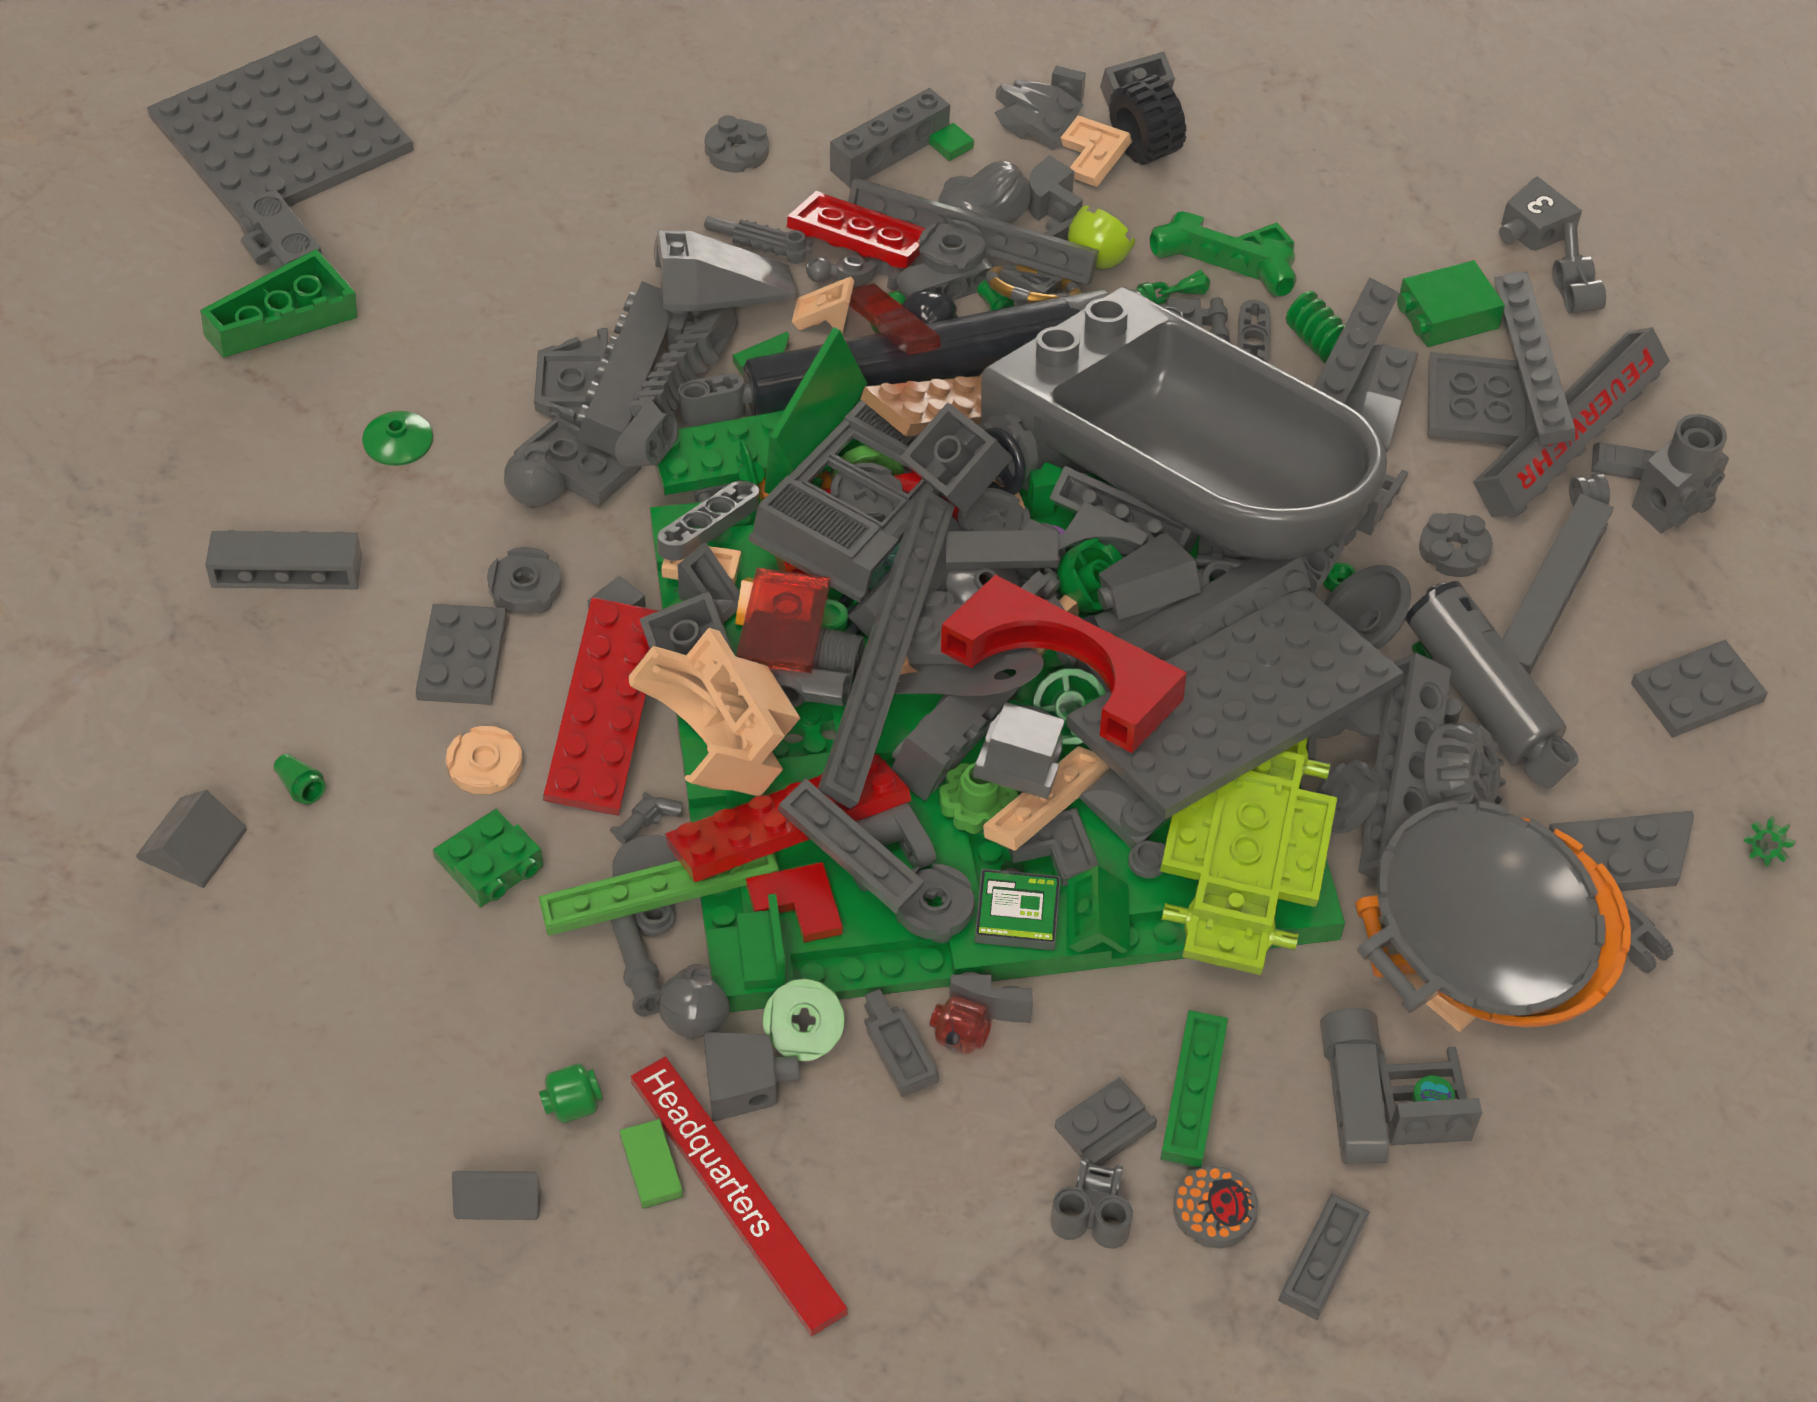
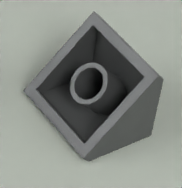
[136,790,247,888]

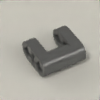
[852,803,936,892]

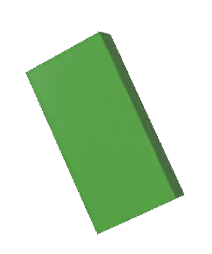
[619,1119,683,1209]

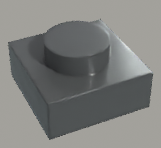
[1051,66,1086,102]

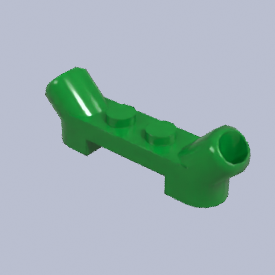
[1149,211,1297,297]

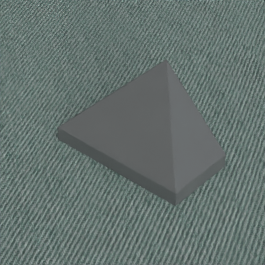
[677,543,740,623]

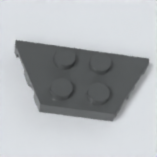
[534,328,608,428]
[1549,811,1694,891]

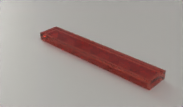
[849,283,941,355]

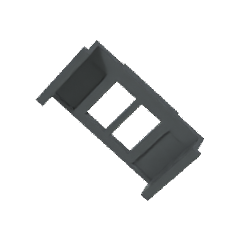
[748,400,942,603]

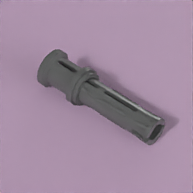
[610,914,662,1016]

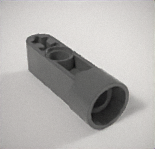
[1320,1008,1388,1164]

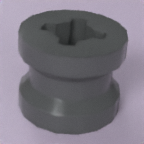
[1569,473,1610,507]

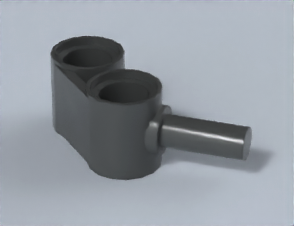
[1552,222,1606,314]

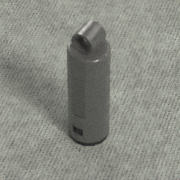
[1405,581,1579,789]

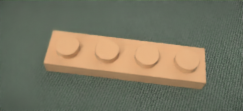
[983,746,1110,851]

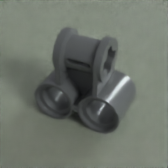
[1051,1158,1133,1249]

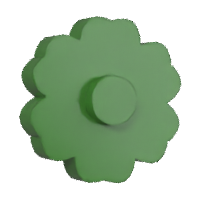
[939,763,1019,834]

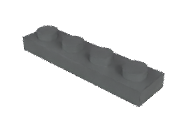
[778,778,924,914]

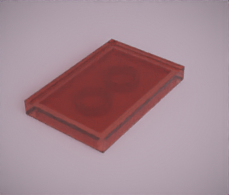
[736,568,831,674]

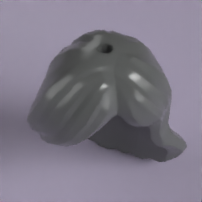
[938,161,1031,224]

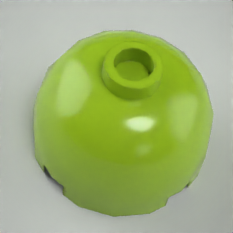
[1068,205,1135,270]

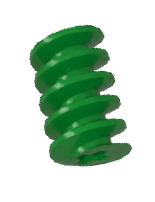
[1286,291,1345,363]

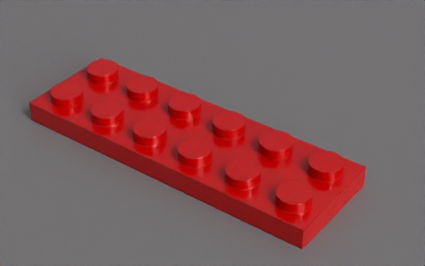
[543,597,658,816]
[665,754,911,882]

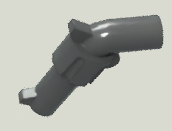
[610,791,683,844]

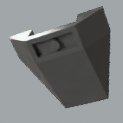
[653,230,796,314]

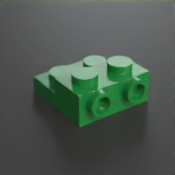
[433,808,543,908]

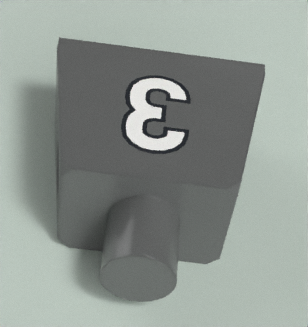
[1499,176,1582,251]

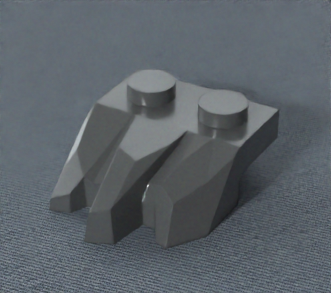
[994,80,1084,150]

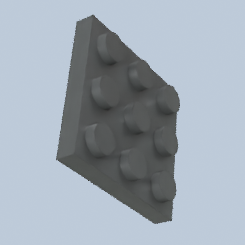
[1428,352,1533,445]

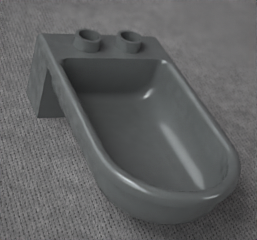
[981,287,1387,560]

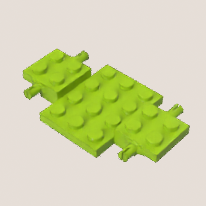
[1160,737,1337,975]

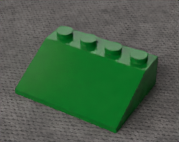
[764,327,867,494]

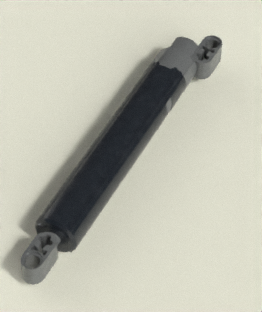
[678,289,1183,427]

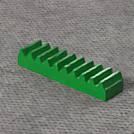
[1160,1010,1228,1168]

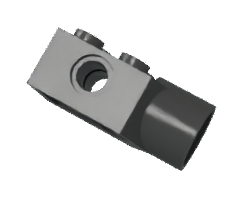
[1632,414,1729,534]

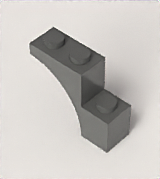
[1014,502,1149,580]

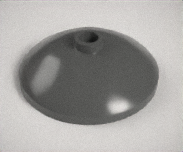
[1324,565,1411,650]

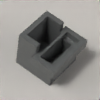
[973,702,1065,799]

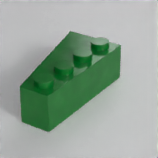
[200,249,357,358]

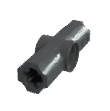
[744,657,853,707]

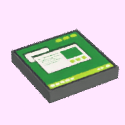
[975,869,1061,951]

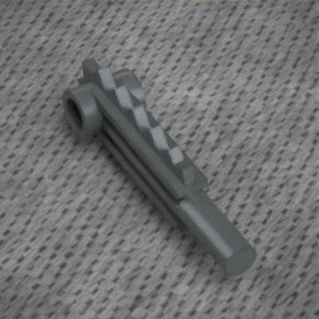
[704,216,813,264]

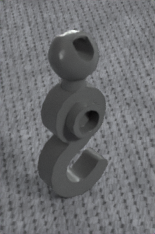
[806,255,905,290]

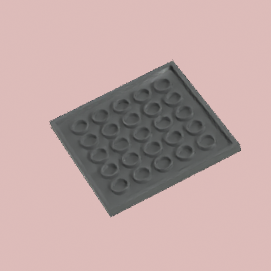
[147,35,414,224]

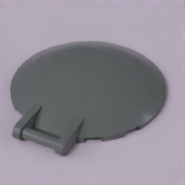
[1357,800,1605,1016]

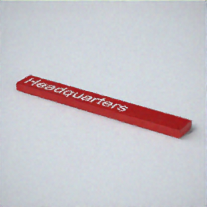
[631,1056,847,1337]

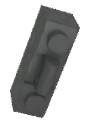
[239,189,322,271]

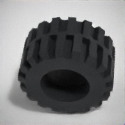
[1109,75,1187,165]

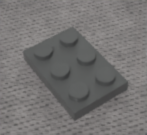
[415,604,507,705]
[1631,639,1768,738]

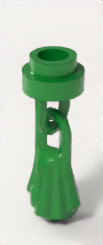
[1136,269,1211,305]

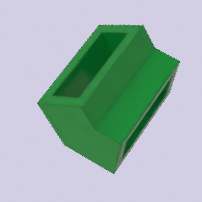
[1027,462,1063,517]

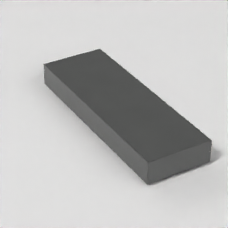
[946,529,1058,570]
[1278,1193,1370,1320]

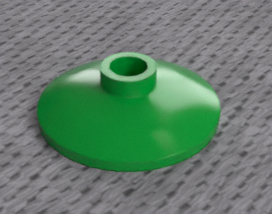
[362,411,433,466]

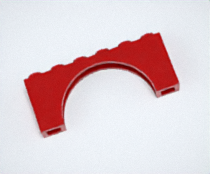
[941,575,1187,753]

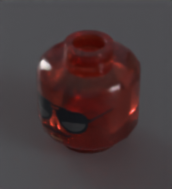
[929,996,993,1054]

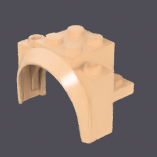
[629,628,800,796]

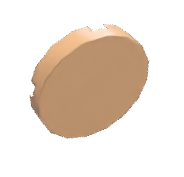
[446,726,523,794]

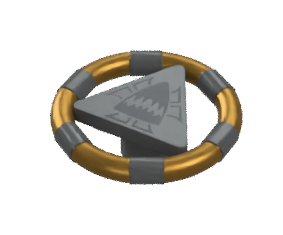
[986,264,1082,306]

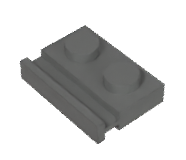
[1055,1077,1157,1166]

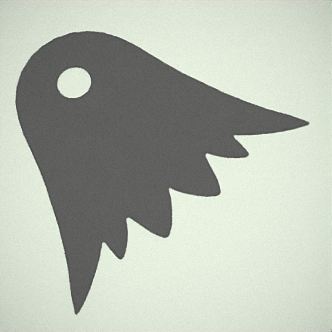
[894,648,1044,696]

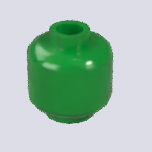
[539,1063,603,1123]

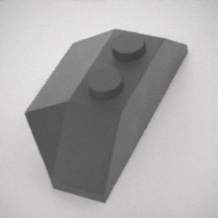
[1345,344,1419,452]

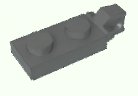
[864,989,939,1097]

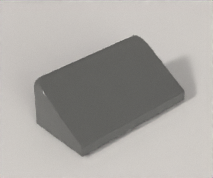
[452,1171,541,1220]

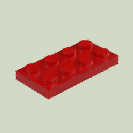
[786,191,926,269]

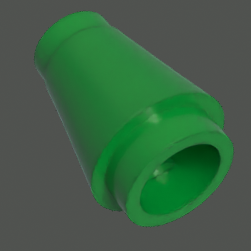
[273,754,326,804]

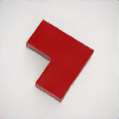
[746,862,842,943]

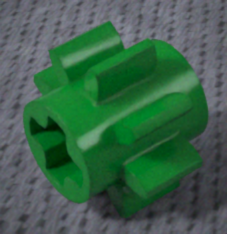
[1744,816,1796,866]

